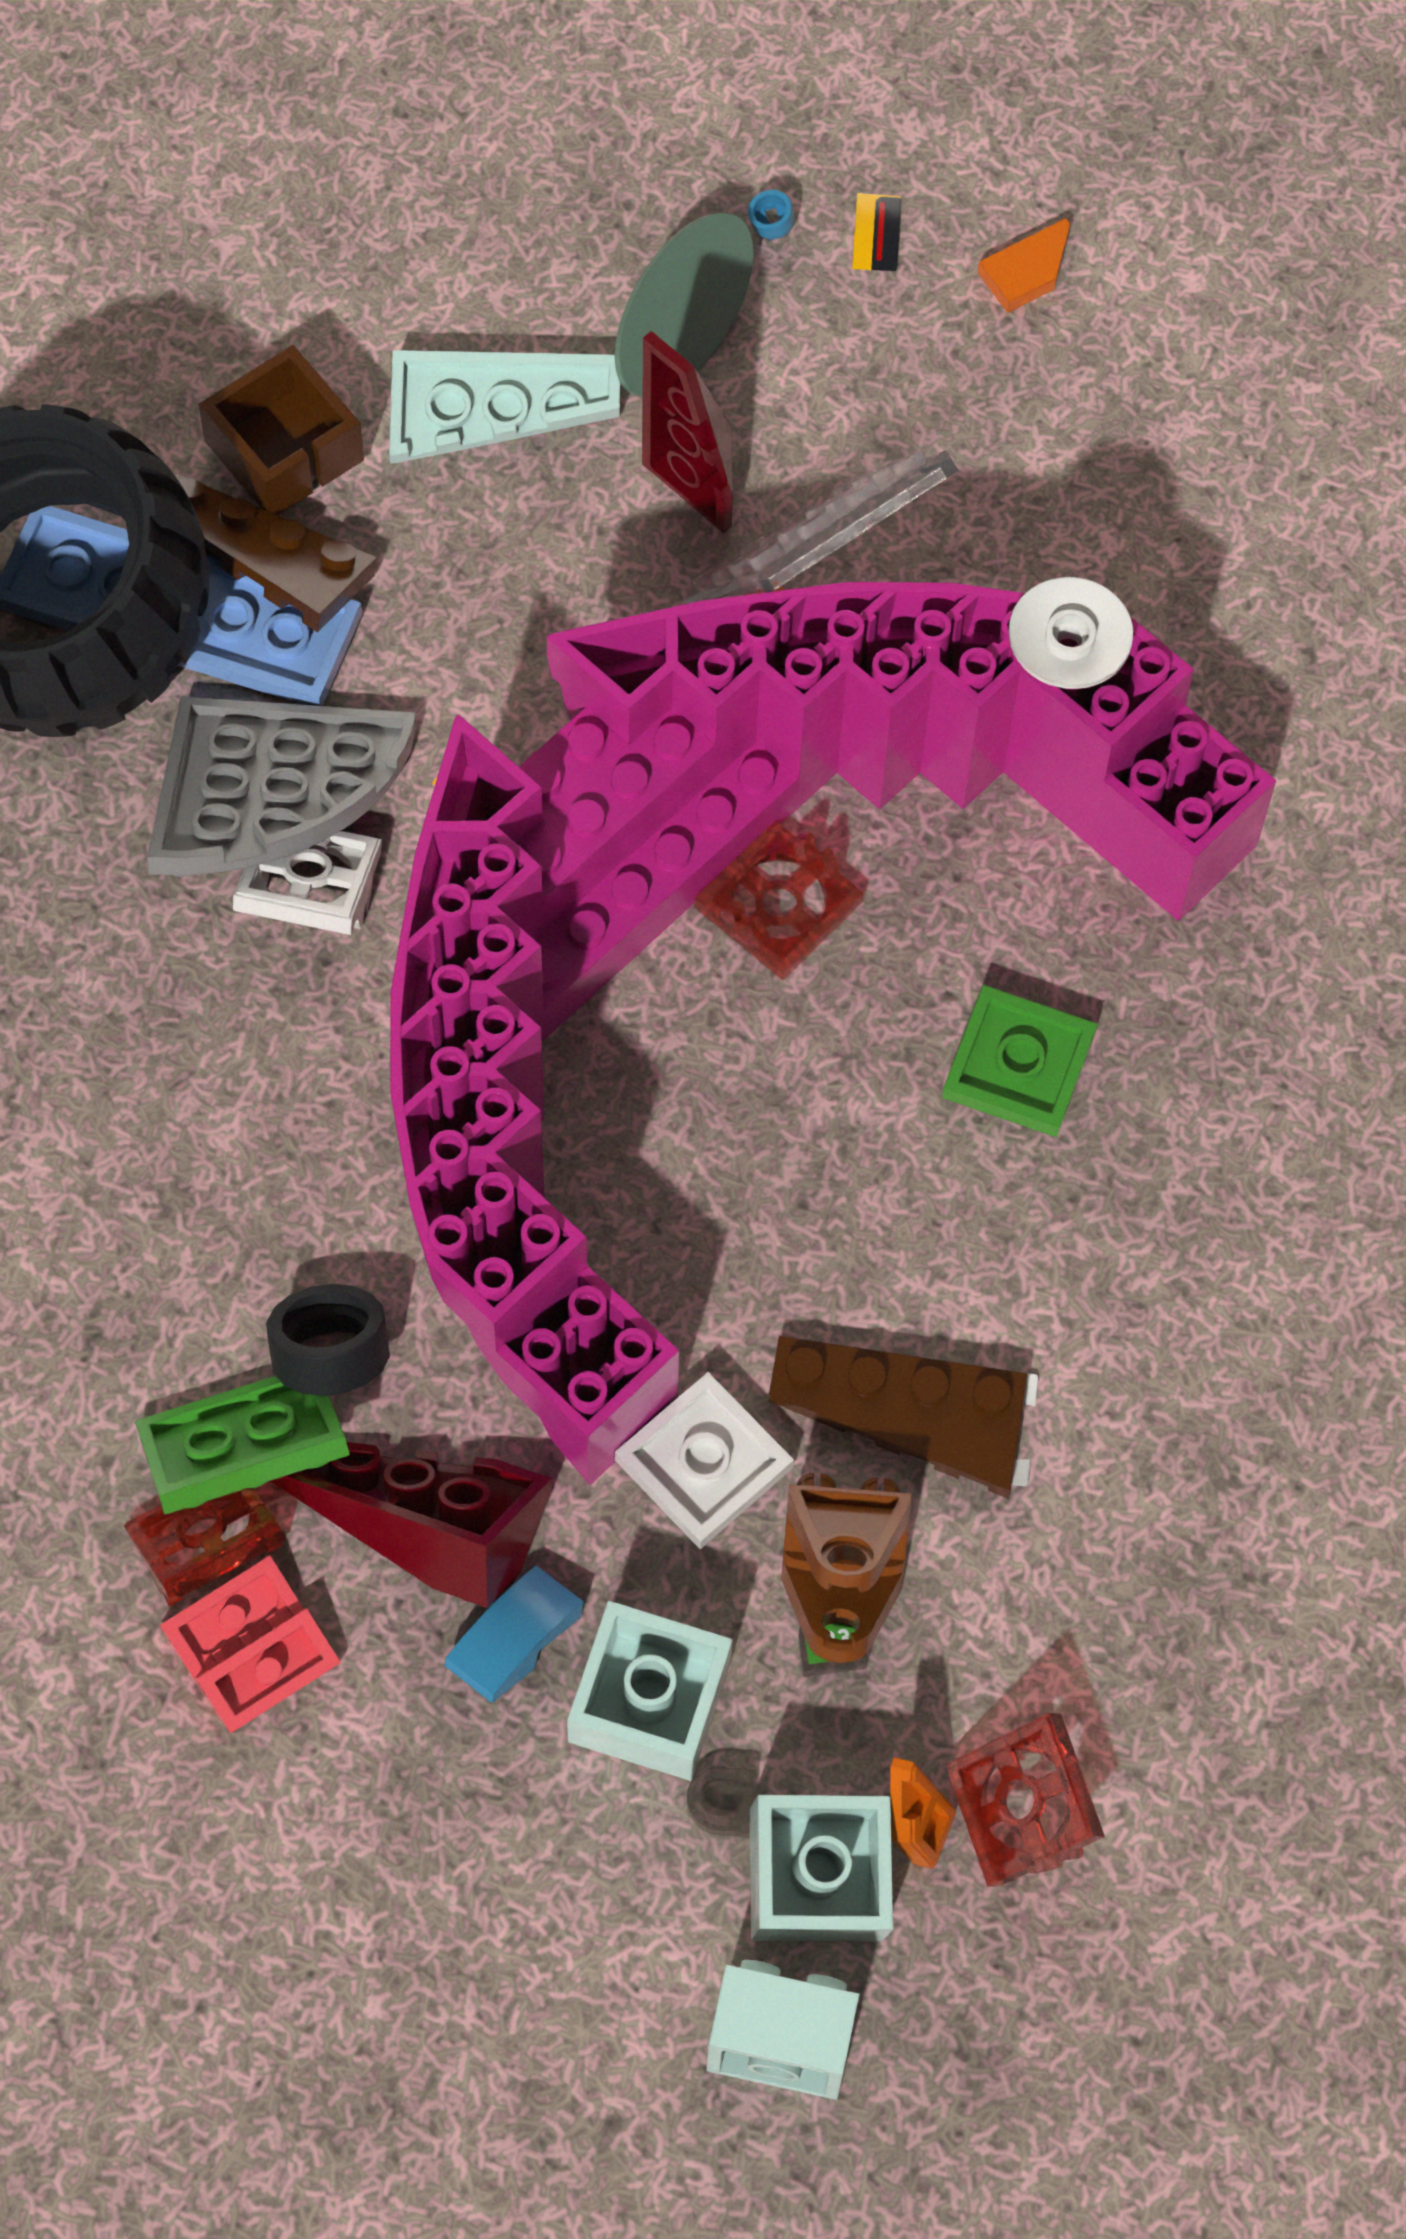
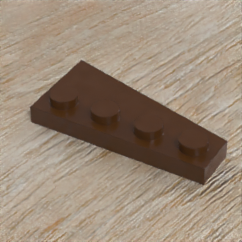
[174,473,377,633]
[769,1336,1027,1499]

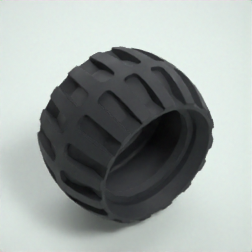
[0,404,209,737]

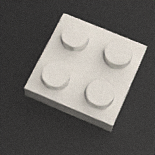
[615,1372,794,1549]

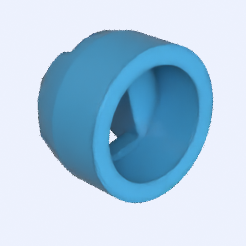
[748,190,795,241]

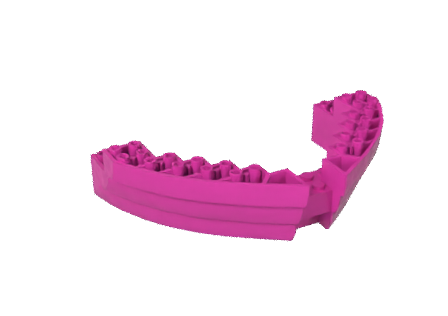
[390,582,1276,1485]

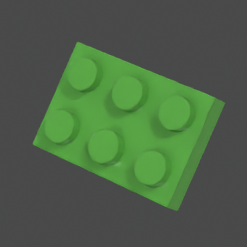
[135,1376,350,1515]

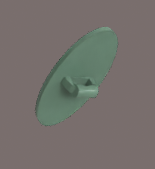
[615,213,753,397]

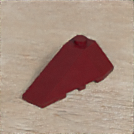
[642,331,733,534]
[270,1442,552,1608]

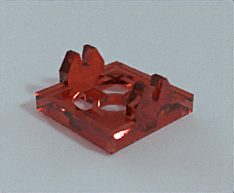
[694,821,864,981]
[123,1488,286,1607]
[945,1713,1105,1887]

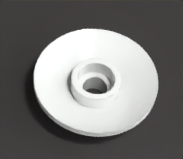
[1009,577,1133,689]

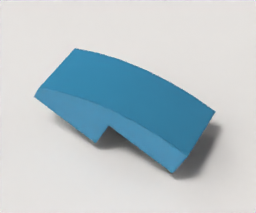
[444,1565,584,1703]

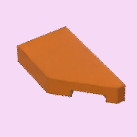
[977,218,1070,313]
[890,1757,956,1869]

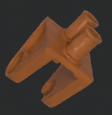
[781,1473,912,1663]

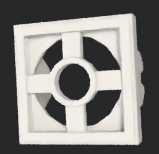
[233,831,382,935]

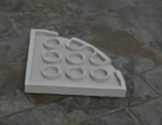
[147,696,416,877]

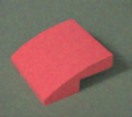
[159,1555,341,1734]

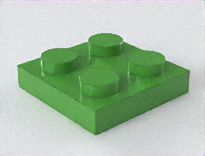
[942,985,1098,1138]

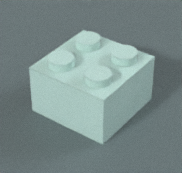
[567,1600,733,1781]
[750,1795,893,1942]
[706,1960,859,2100]

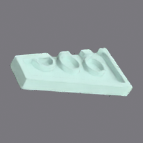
[389,350,620,464]

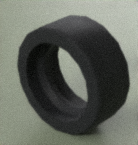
[266,1284,390,1396]

